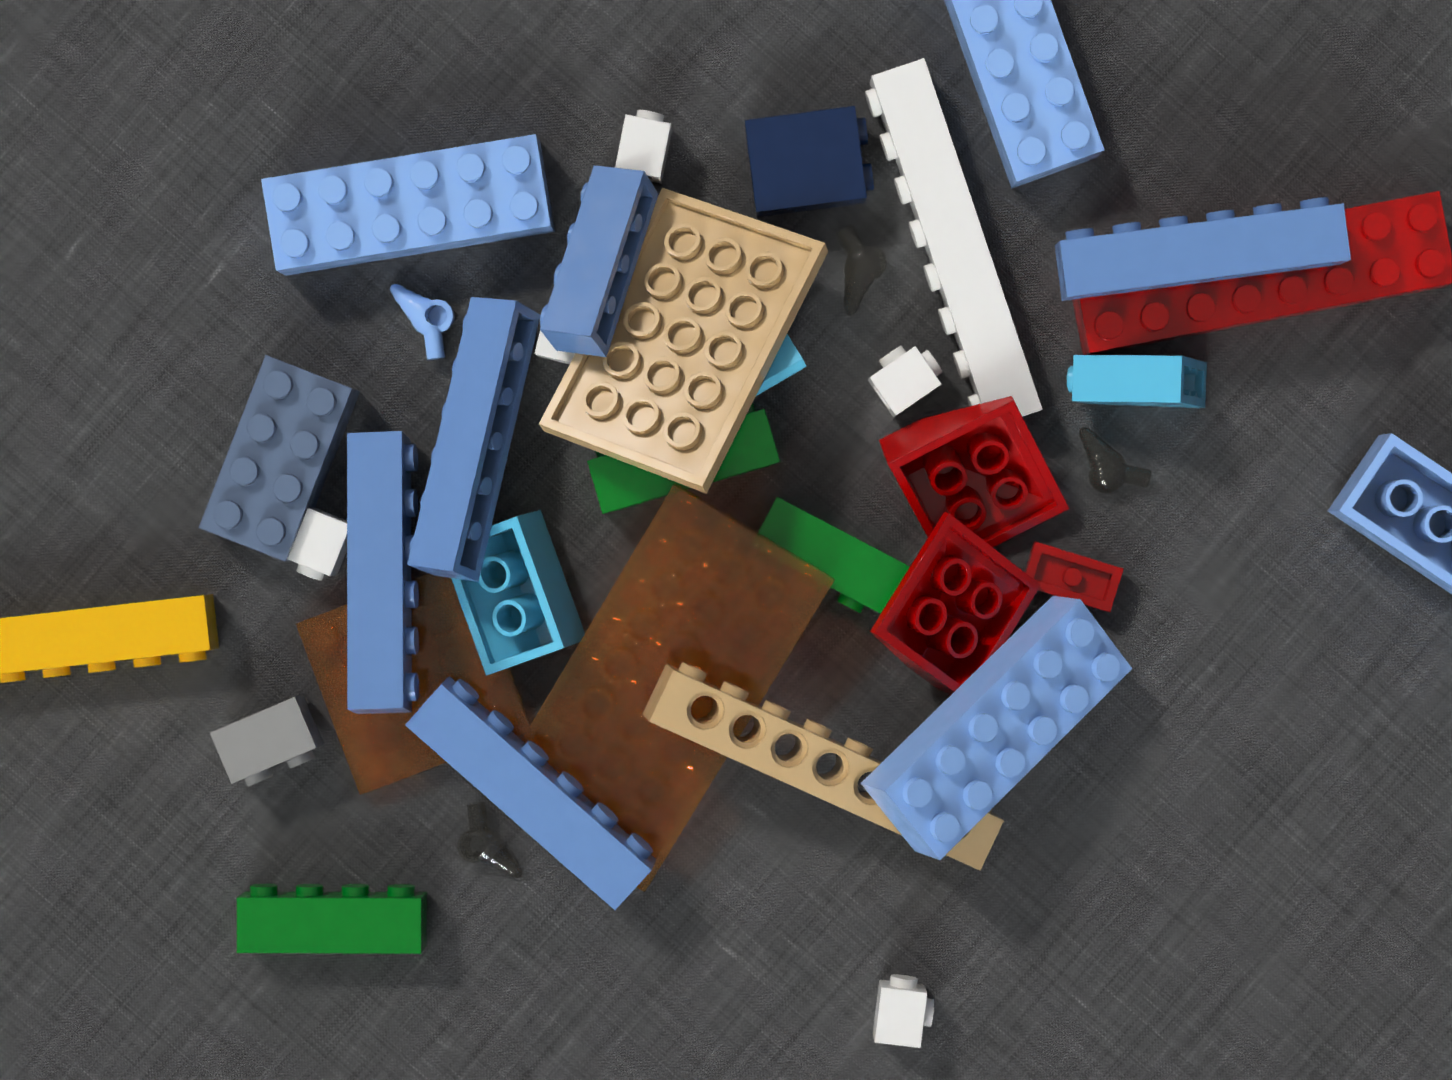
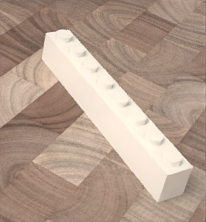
[865,58,1043,417]

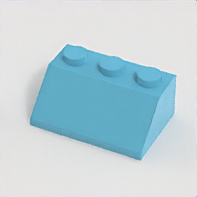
[451,510,587,676]

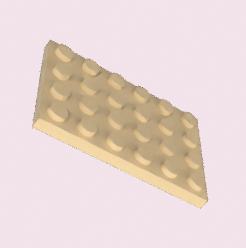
[539,188,828,494]

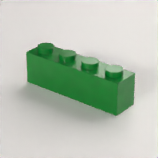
[587,403,780,514]
[751,497,910,614]
[237,884,427,954]

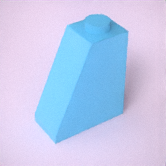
[1067,355,1207,408]

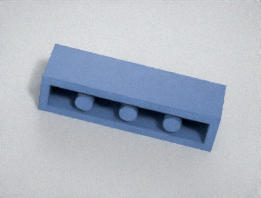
[540,165,658,357]

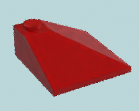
[879,396,1070,547]
[870,512,1041,695]

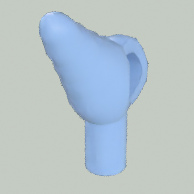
[390,284,455,360]

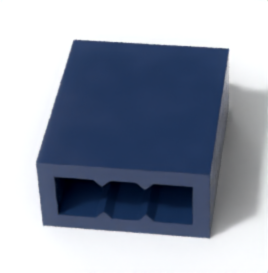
[745,106,874,217]

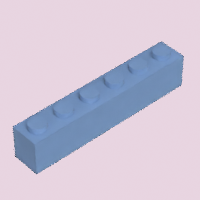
[1055,197,1351,301]
[407,297,541,582]
[347,431,419,714]
[405,676,656,910]

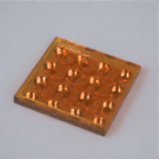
[296,574,532,795]

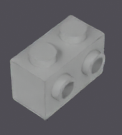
[210,694,324,787]

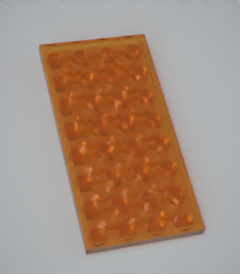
[522,483,835,892]

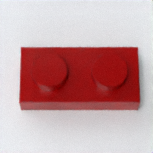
[1025,541,1124,612]

